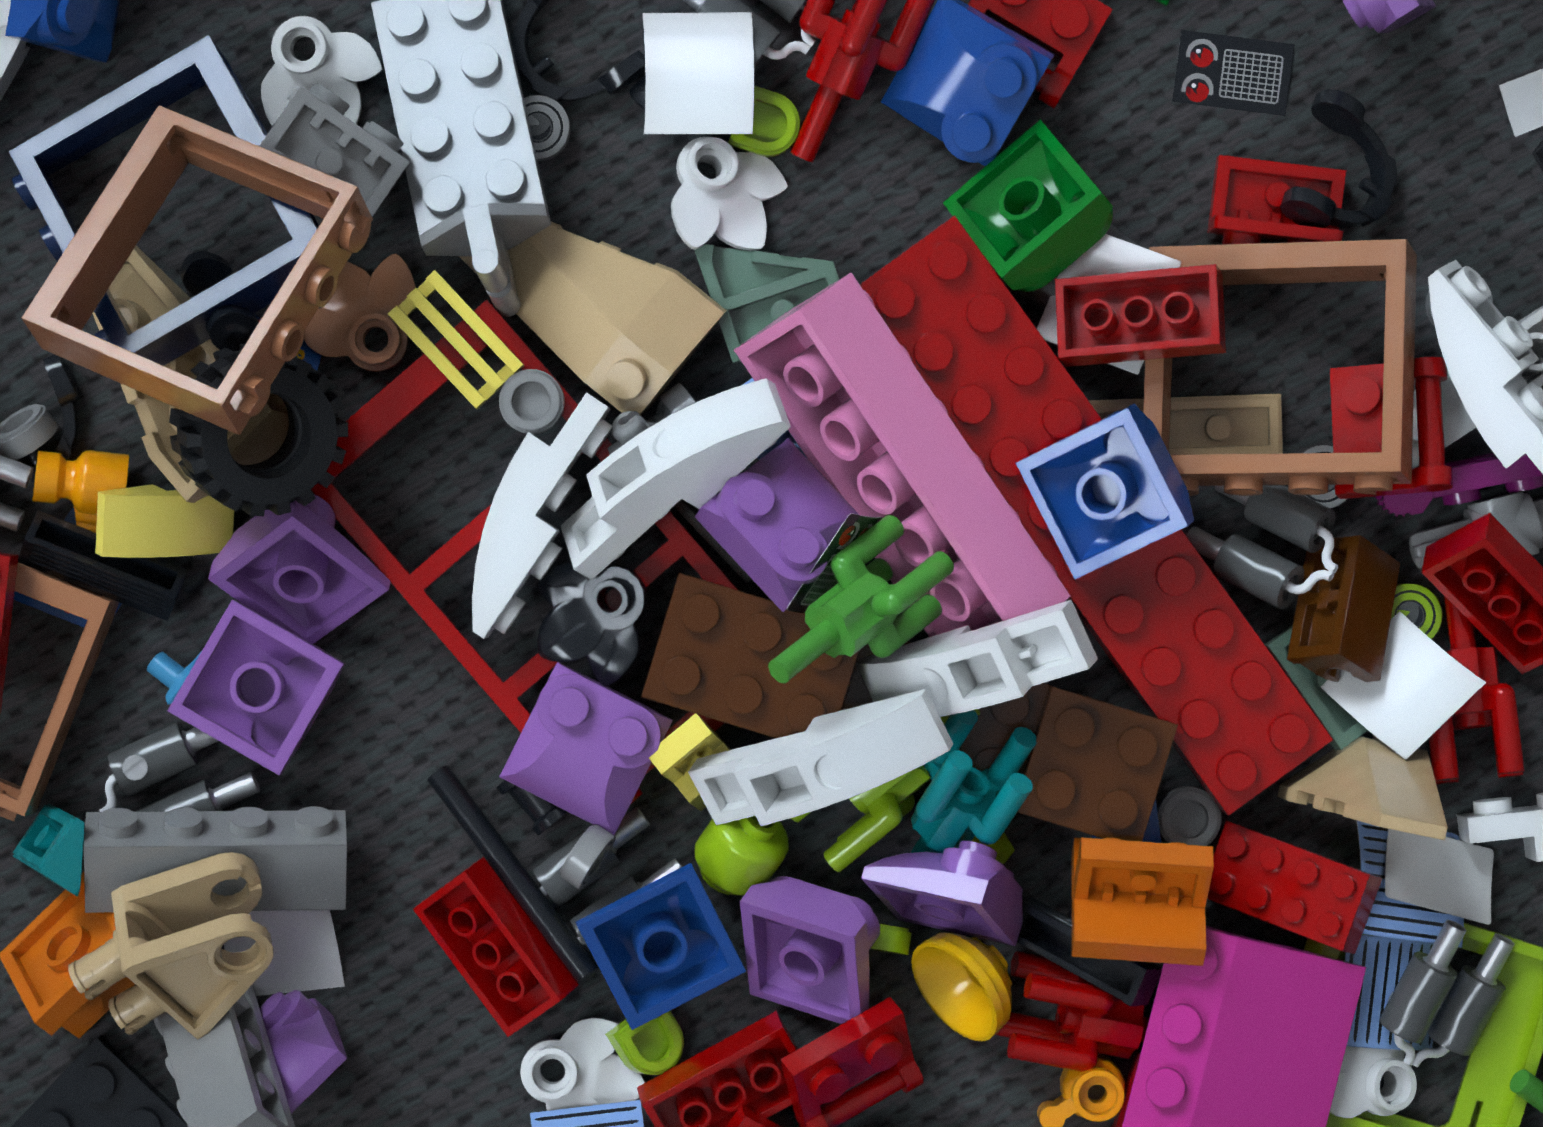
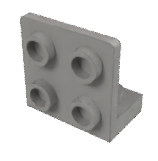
[259,83,410,216]

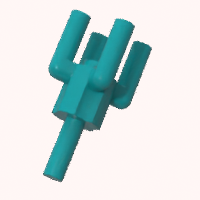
[910,710,1037,853]

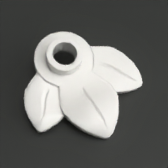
[261,16,383,126]
[671,137,788,251]
[520,1017,645,1111]
[1330,1046,1417,1118]

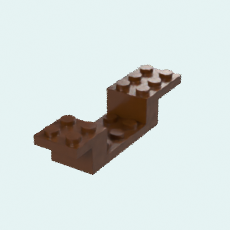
[641,573,1178,842]

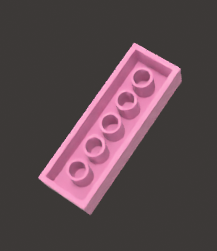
[734,273,1071,637]

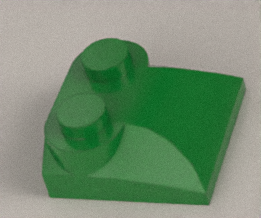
[943,119,1113,292]

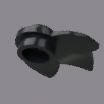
[537,563,647,686]

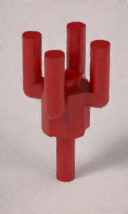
[790,0,935,163]
[1428,596,1525,785]
[996,951,1150,1072]

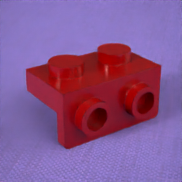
[1207,155,1346,245]

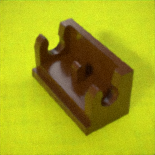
[1287,535,1400,682]

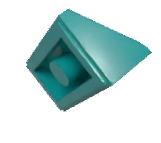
[12,803,85,897]

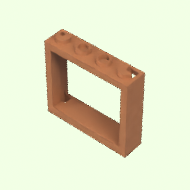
[22,105,373,435]
[1143,239,1417,496]
[0,563,119,821]

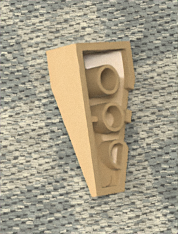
[459,222,727,416]
[92,245,289,503]
[1278,735,1448,840]

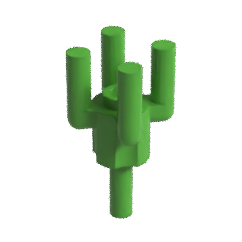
[768,515,954,683]

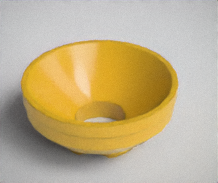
[911,933,1012,1041]

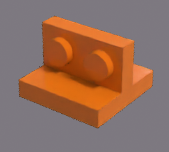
[1072,837,1214,966]
[0,872,135,1039]

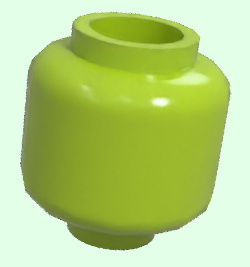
[694,816,789,895]

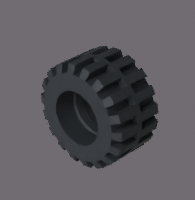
[169,344,348,517]

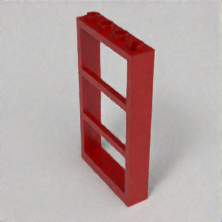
[311,300,739,803]

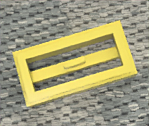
[388,270,525,410]

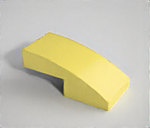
[95,484,234,558]
[649,713,731,811]

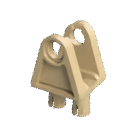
[68,852,274,1040]

